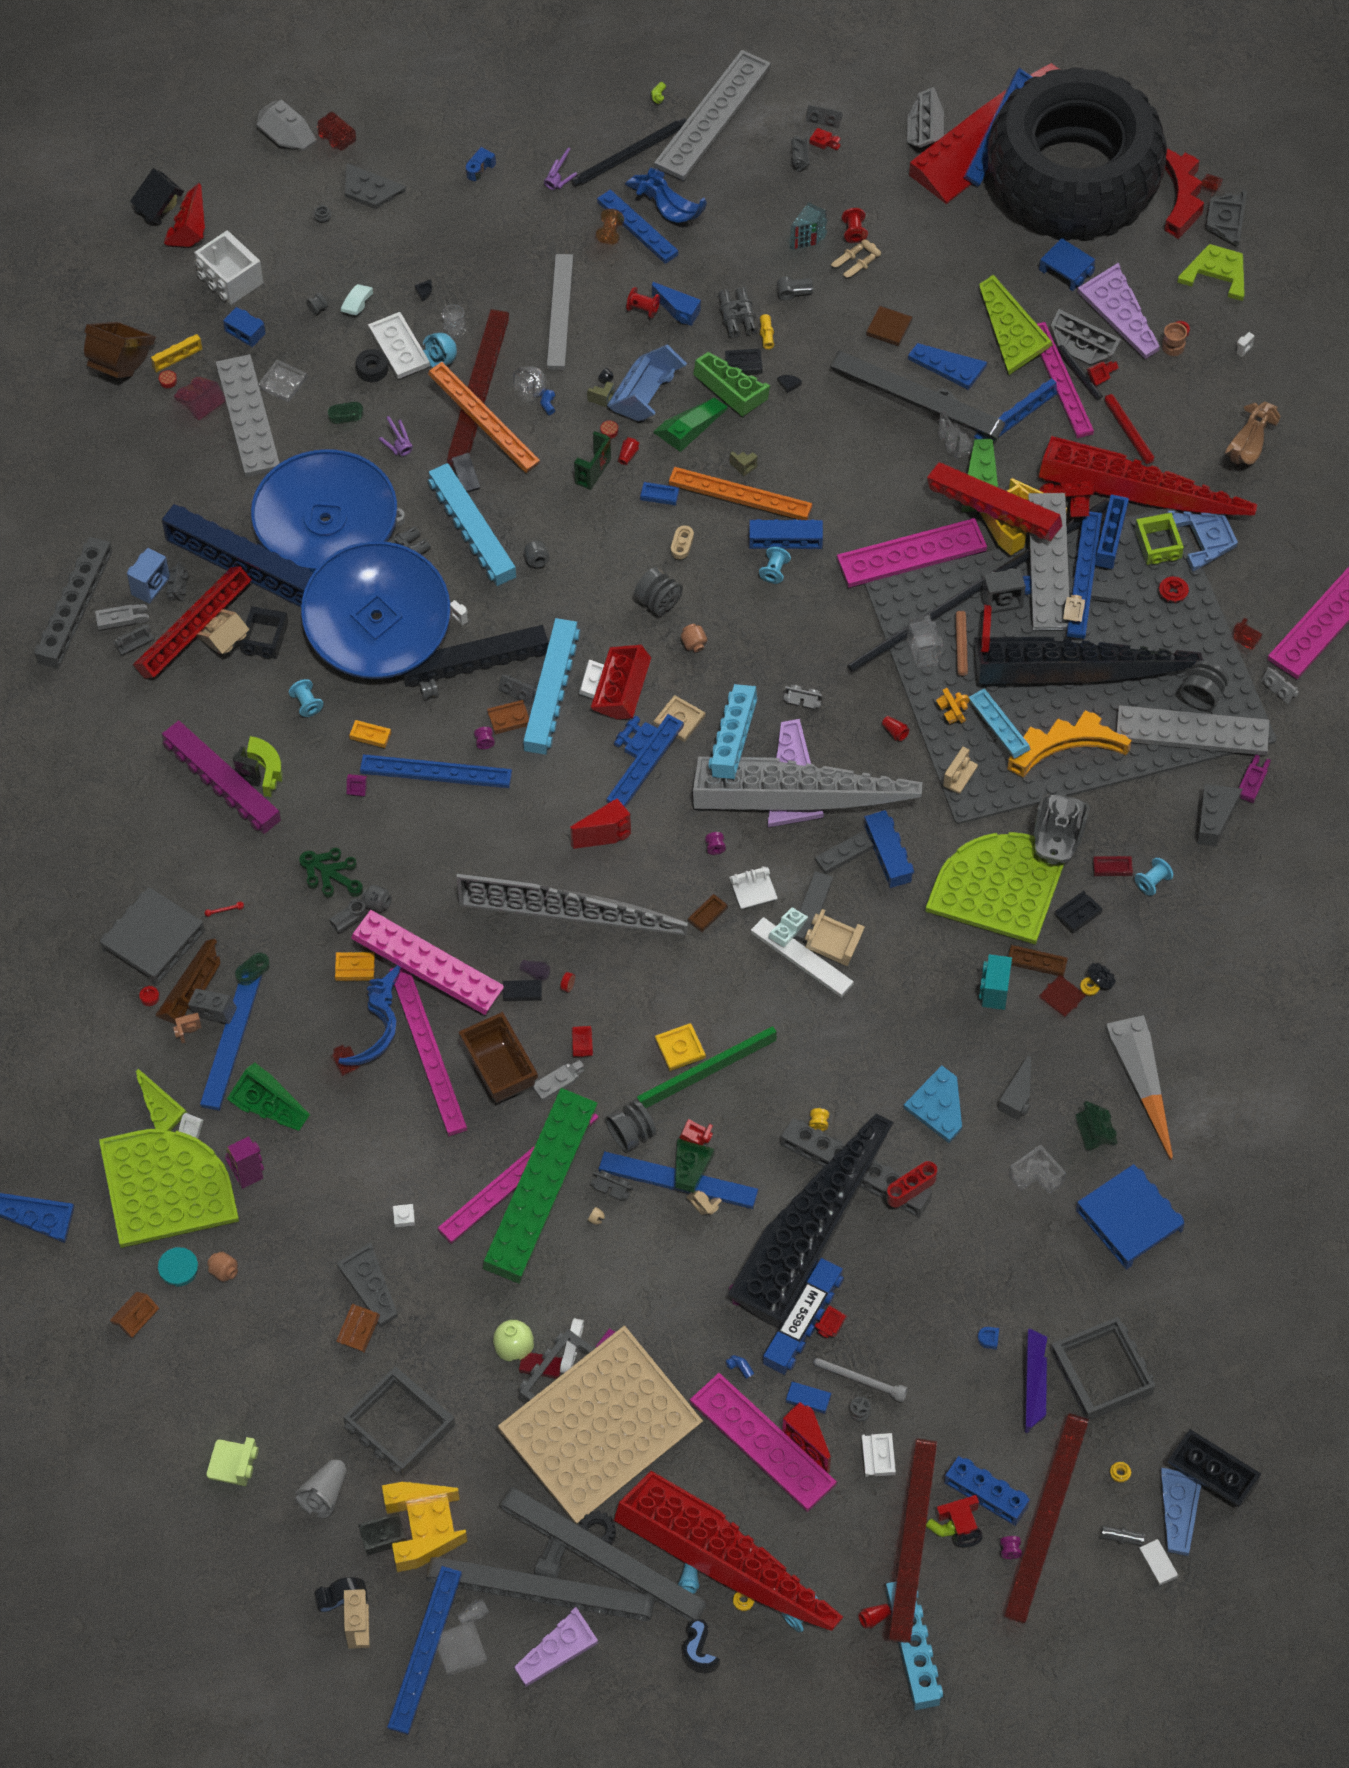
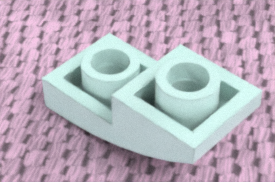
[341,284,373,315]
[768,908,808,947]

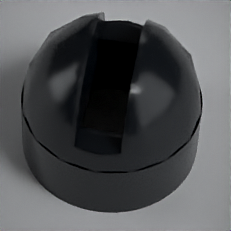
[598,368,614,383]

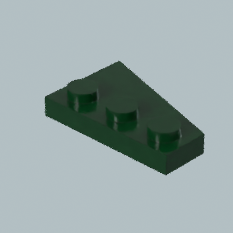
[675,1139,715,1193]

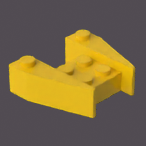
[980,478,1067,555]
[382,1482,467,1572]

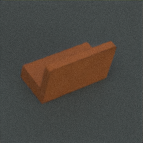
[110,1292,159,1337]

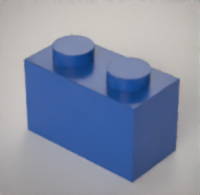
[223,307,266,348]

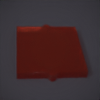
[1039,975,1086,1017]

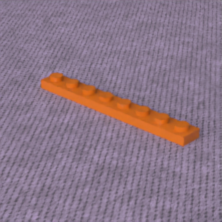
[428,362,540,473]
[669,467,812,520]

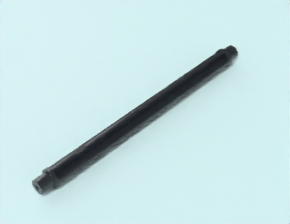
[571,118,687,187]

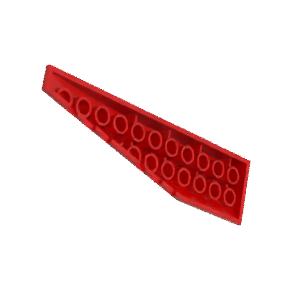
[909,63,1060,204]
[1039,436,1258,515]
[614,1471,843,1631]

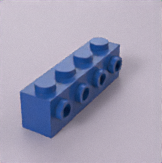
[944,1456,1030,1527]

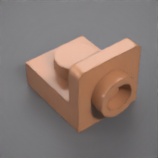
[173,1012,202,1043]

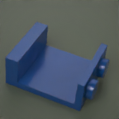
[1039,238,1095,291]

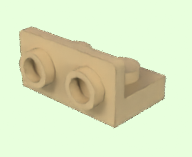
[943,747,978,794]

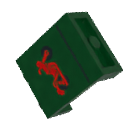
[574,431,611,490]

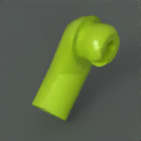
[651,82,666,104]
[926,1518,956,1537]

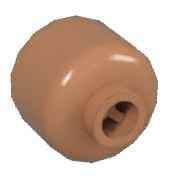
[680,624,708,653]
[207,1252,238,1282]

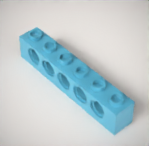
[709,684,757,779]
[885,1579,943,1710]

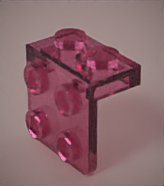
[174,377,226,420]

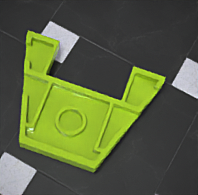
[1177,244,1244,301]

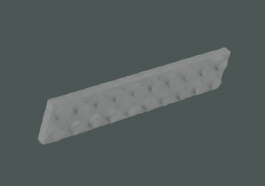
[654,50,771,181]

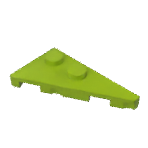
[136,1069,188,1132]

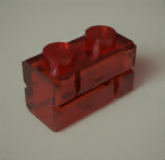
[317,111,356,151]

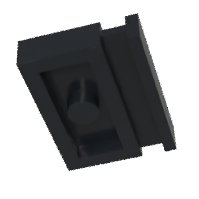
[725,348,763,374]
[1055,891,1102,933]

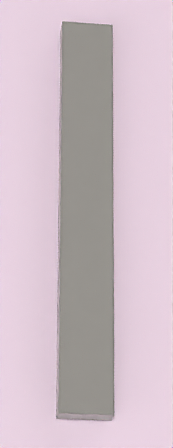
[547,254,573,370]

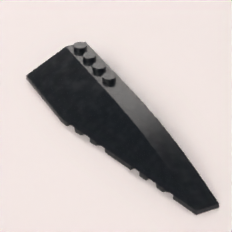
[974,637,1203,685]
[728,1113,894,1329]

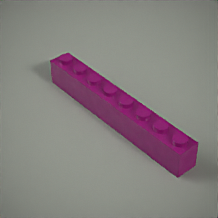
[162,720,281,834]

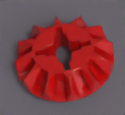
[1159,577,1189,603]

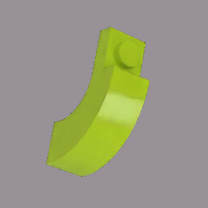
[247,736,283,797]

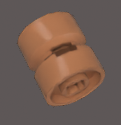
[1162,322,1187,356]

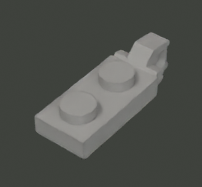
[532,1060,585,1102]

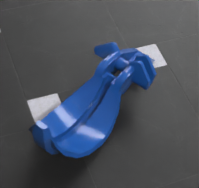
[625,168,707,223]
[338,965,401,1065]

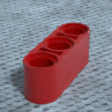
[887,1161,937,1207]

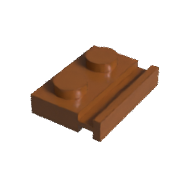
[487,700,529,735]
[336,1304,380,1352]

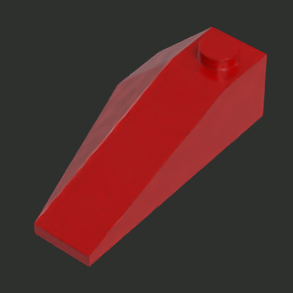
[164,183,205,247]

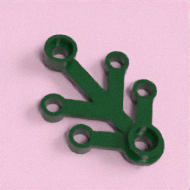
[299,848,363,898]

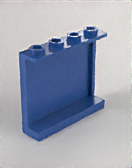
[1076,1164,1184,1270]

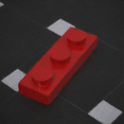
[1039,481,1095,496]
[1070,495,1090,517]

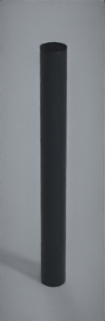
[1057,345,1103,400]

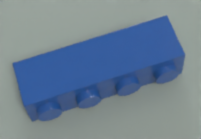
[1095,495,1129,569]
[749,519,823,549]
[864,810,914,888]

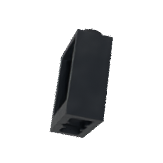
[239,606,289,659]

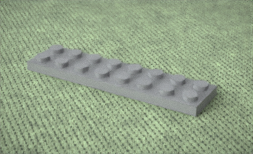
[216,354,280,477]
[1028,493,1069,630]
[1117,705,1269,755]

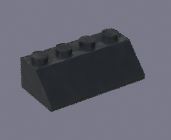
[1168,1429,1261,1507]

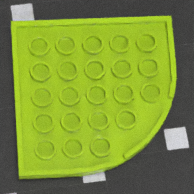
[926,832,1065,944]
[99,1129,239,1248]

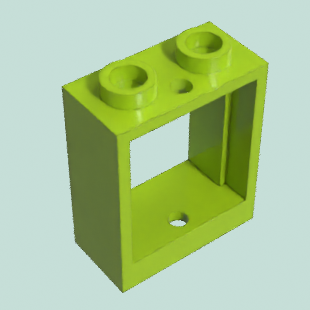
[1135,512,1184,565]

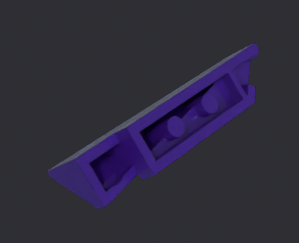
[1025,1329,1047,1433]

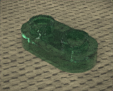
[328,402,364,423]
[235,953,270,985]

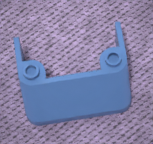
[607,344,687,421]

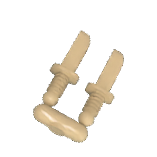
[831,239,881,277]

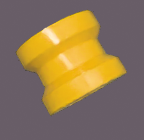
[809,1108,830,1131]

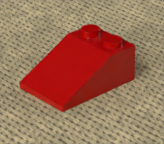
[570,798,631,849]
[782,1402,831,1474]

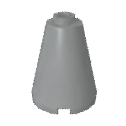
[296,1460,347,1518]

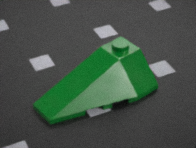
[654,397,728,452]
[227,1062,310,1131]

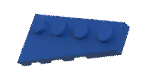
[908,343,987,390]
[0,1193,74,1243]

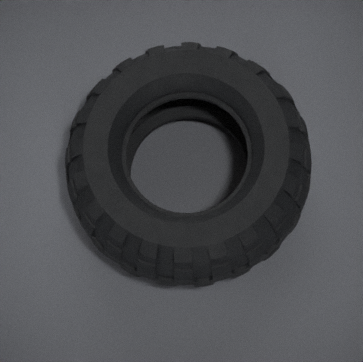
[988,67,1167,239]

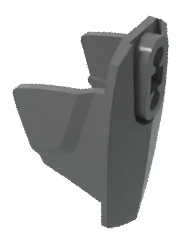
[1034,793,1090,864]

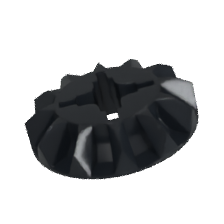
[1088,962,1116,989]

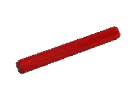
[1105,394,1154,464]

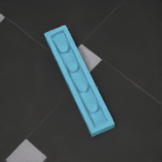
[969,688,1031,759]

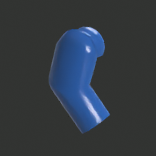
[540,390,555,415]
[726,1355,755,1379]

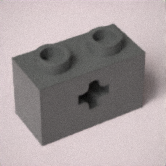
[188,989,237,1024]

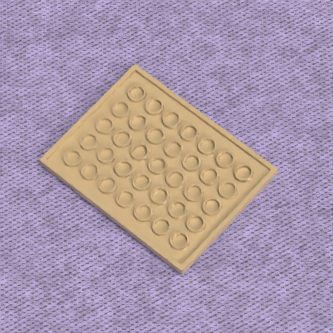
[497,1325,703,1524]

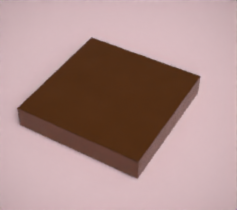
[866,306,912,346]

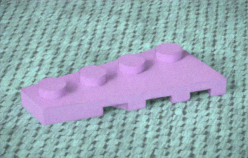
[514,1607,598,1687]

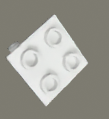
[729,866,778,909]

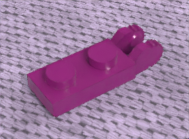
[1239,755,1271,803]

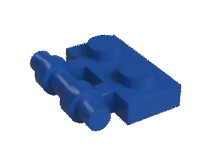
[614,716,657,758]

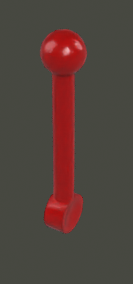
[204,901,244,917]

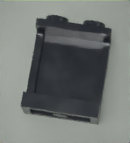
[130,168,184,225]

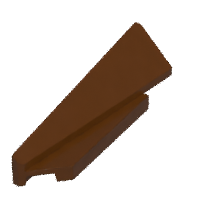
[155,938,220,1025]

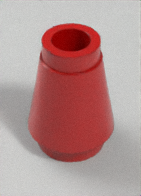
[618,437,640,465]
[882,716,909,741]
[858,1603,891,1629]

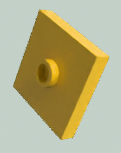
[655,1023,706,1071]

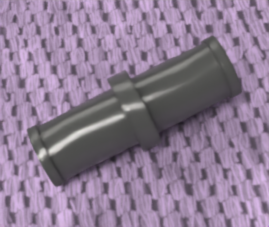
[1101,1525,1145,1546]

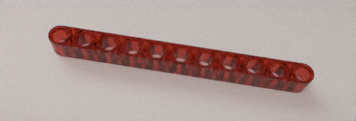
[447,309,509,466]
[1005,1413,1089,1624]
[889,1438,937,1643]

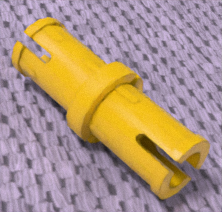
[759,314,774,349]

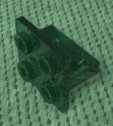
[1076,1101,1118,1151]

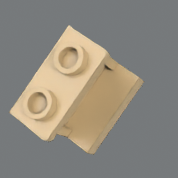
[805,909,865,966]
[344,1589,370,1649]

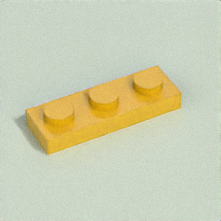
[151,334,202,373]

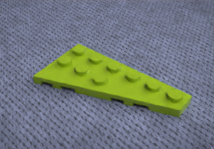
[979,275,1053,375]

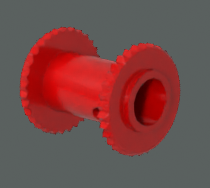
[841,208,868,243]
[626,287,660,318]

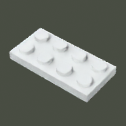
[368,312,430,379]

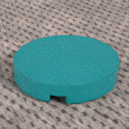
[158,1247,199,1287]

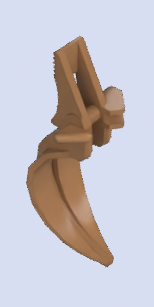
[1224,401,1281,464]

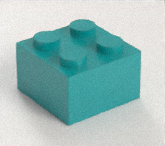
[979,954,1012,1010]

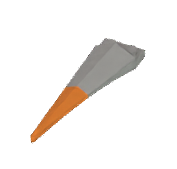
[1105,1015,1173,1160]

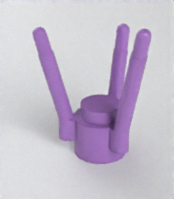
[544,148,577,190]
[379,416,413,456]

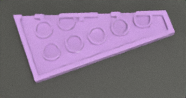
[1077,263,1160,359]
[768,719,824,827]

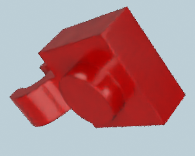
[809,128,841,150]
[1086,361,1119,386]

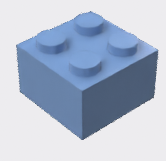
[127,548,170,604]

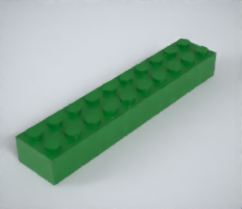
[482,1088,598,1284]

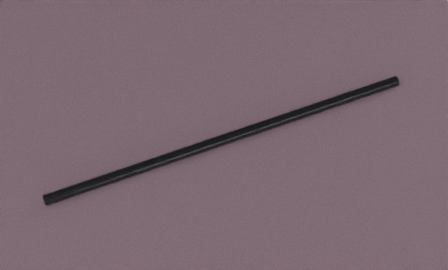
[847,499,1109,672]

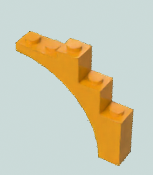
[1007,710,1132,777]

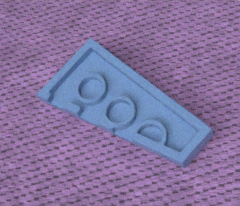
[1161,1468,1201,1556]

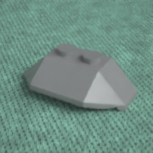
[907,87,944,148]
[257,100,317,151]
[1051,309,1121,365]

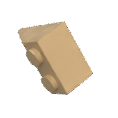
[196,609,250,654]

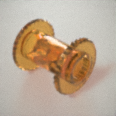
[596,209,625,244]

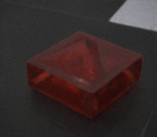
[1201,174,1223,191]

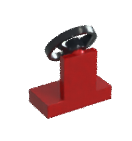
[936,1495,983,1547]

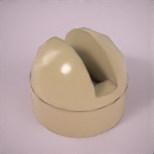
[588,1207,605,1225]

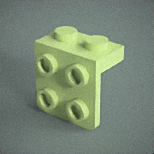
[207,1437,259,1486]

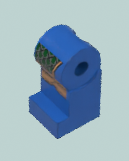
[466,147,496,181]

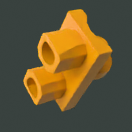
[936,688,970,724]

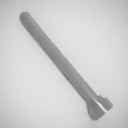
[813,1358,908,1403]

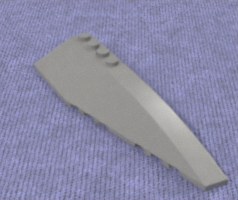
[693,757,923,810]
[457,874,688,936]

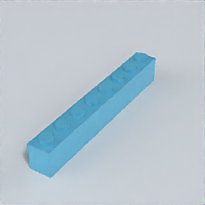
[428,463,516,586]
[523,618,580,755]

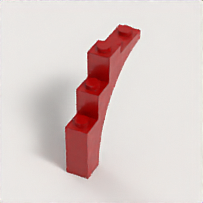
[1164,148,1204,239]

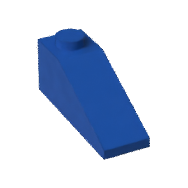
[652,282,701,326]

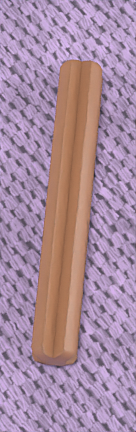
[956,611,968,676]

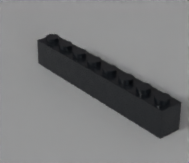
[402,625,549,687]

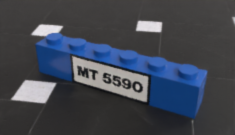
[763,1258,844,1375]

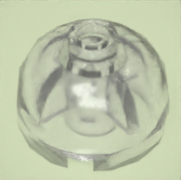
[513,365,547,402]

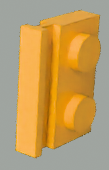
[335,952,375,981]

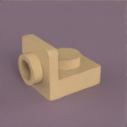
[1063,595,1085,622]
[686,1190,722,1215]

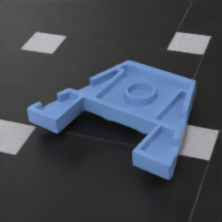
[1168,511,1238,571]

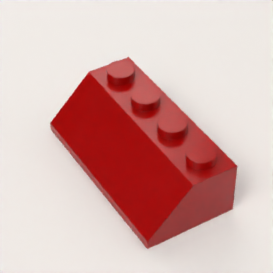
[591,644,651,719]

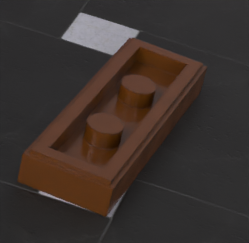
[1008,945,1068,977]

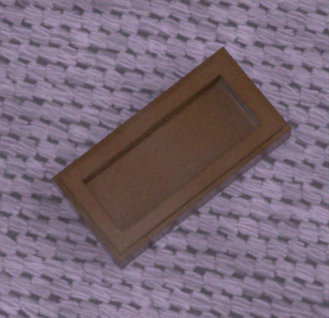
[688,894,728,933]

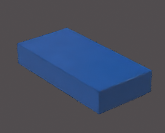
[640,482,679,506]
[786,1382,831,1414]

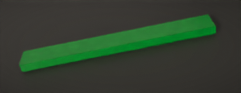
[637,1027,777,1108]

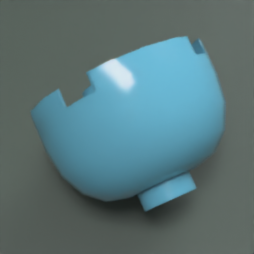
[423,333,457,367]

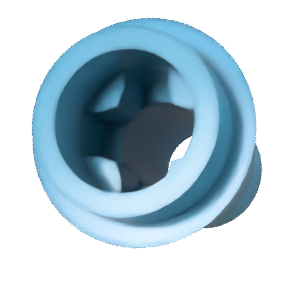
[678,1563,699,1594]

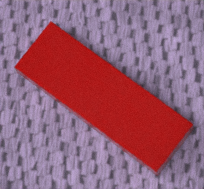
[981,605,992,652]

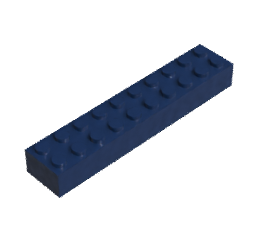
[162,504,313,608]

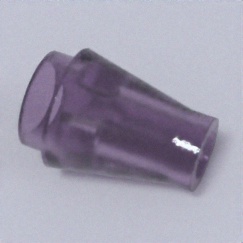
[520,960,550,980]

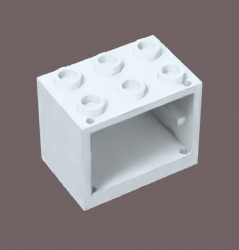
[194,230,263,305]

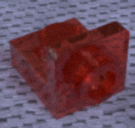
[1233,618,1263,650]
[330,1045,360,1076]

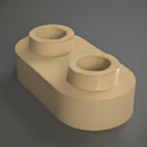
[671,526,694,559]

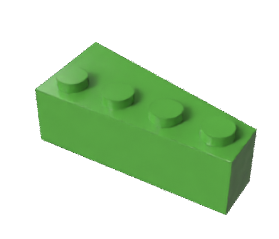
[693,352,770,416]
[962,439,998,512]

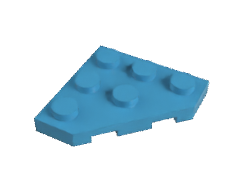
[903,1065,962,1143]

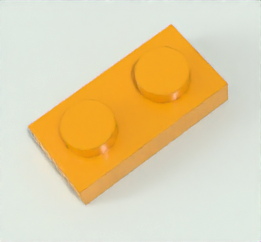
[349,720,391,748]

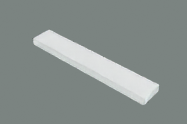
[751,917,854,998]

